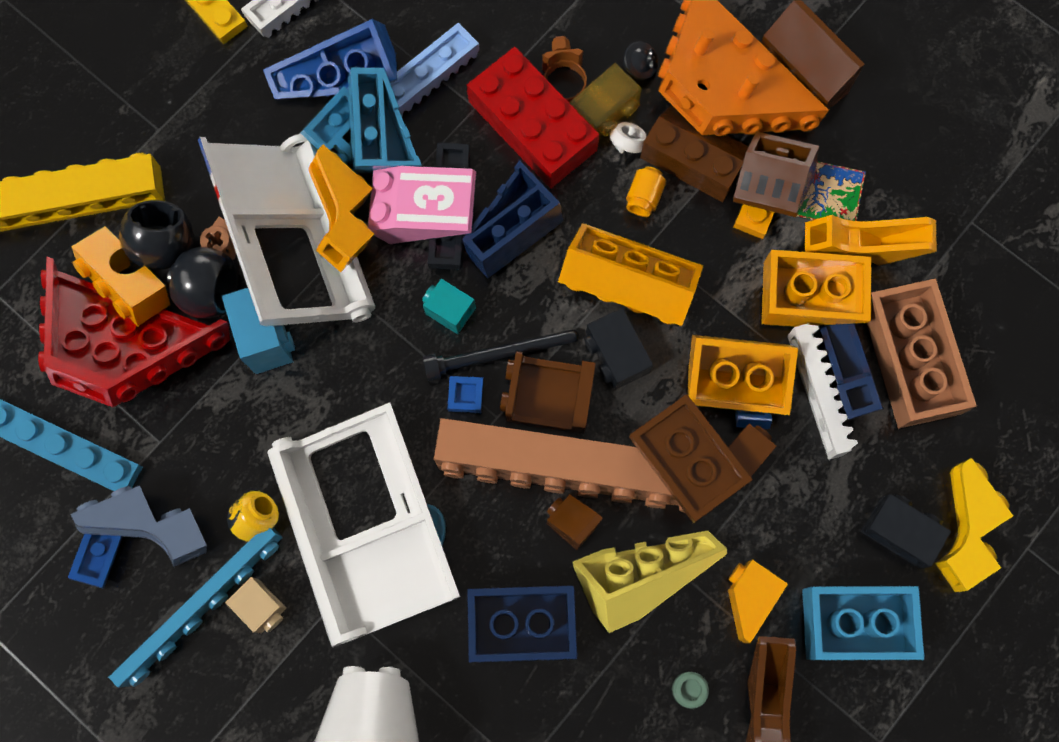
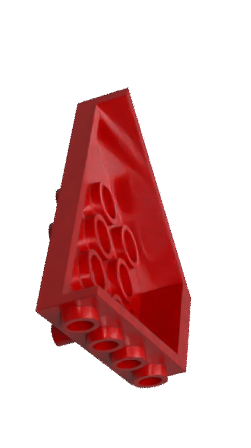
[38,257,231,407]

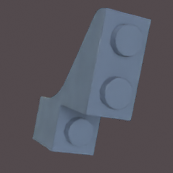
[71,486,207,567]

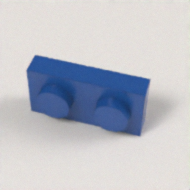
[68,534,123,589]

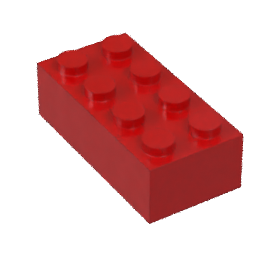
[467,46,599,189]

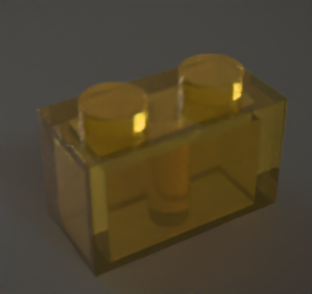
[570,63,642,137]

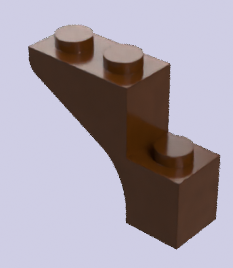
[746,636,796,742]

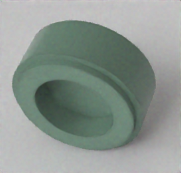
[672,672,709,708]

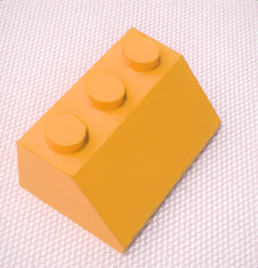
[688,335,798,415]

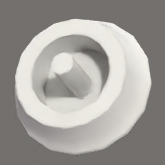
[610,122,647,154]

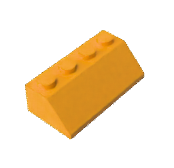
[558,223,703,326]

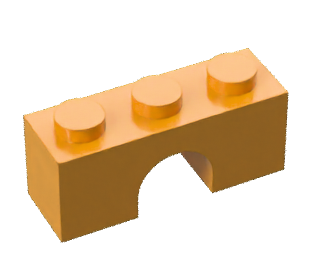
[71,226,170,326]

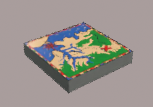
[790,161,866,223]

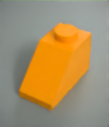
[728,560,788,643]

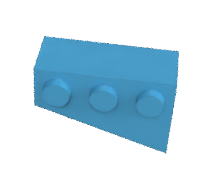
[348,67,422,174]

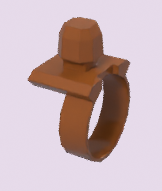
[543,36,587,105]

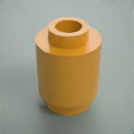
[626,166,666,217]

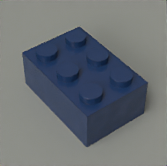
[467,586,577,662]

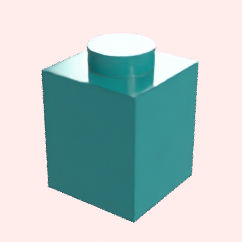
[422,279,476,334]

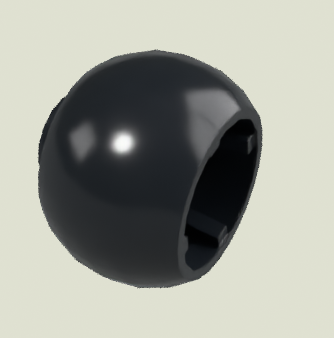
[119,200,194,270]
[167,247,238,319]

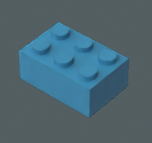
[802,586,924,660]

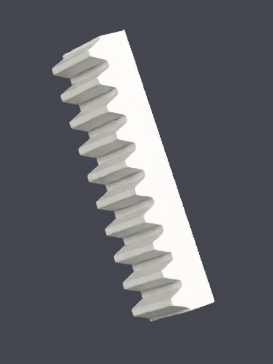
[241,0,317,38]
[787,323,858,460]

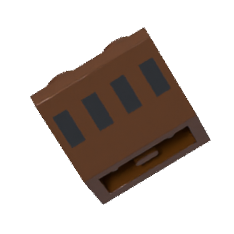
[733,132,820,217]

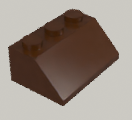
[761,0,865,109]
[640,106,749,202]

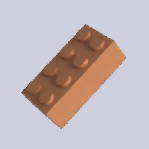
[866,278,976,429]

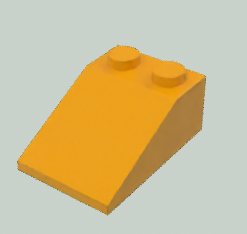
[762,250,871,327]

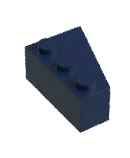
[462,160,563,278]

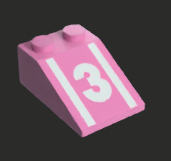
[368,166,476,244]

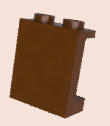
[500,351,596,434]

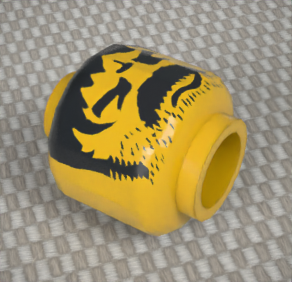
[227,491,279,542]

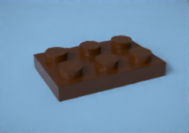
[629,394,752,523]

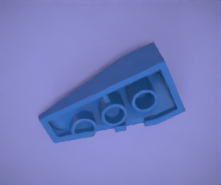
[263,19,397,100]

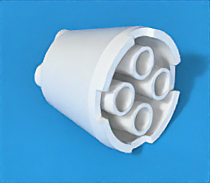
[315,666,419,742]

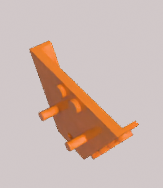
[658,0,829,136]

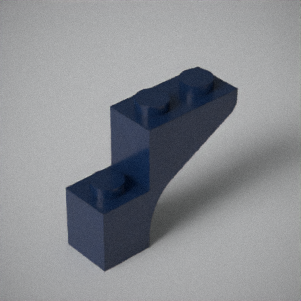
[820,323,883,420]

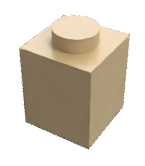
[225,577,286,633]

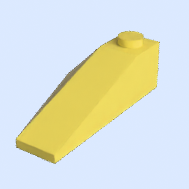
[573,531,727,633]

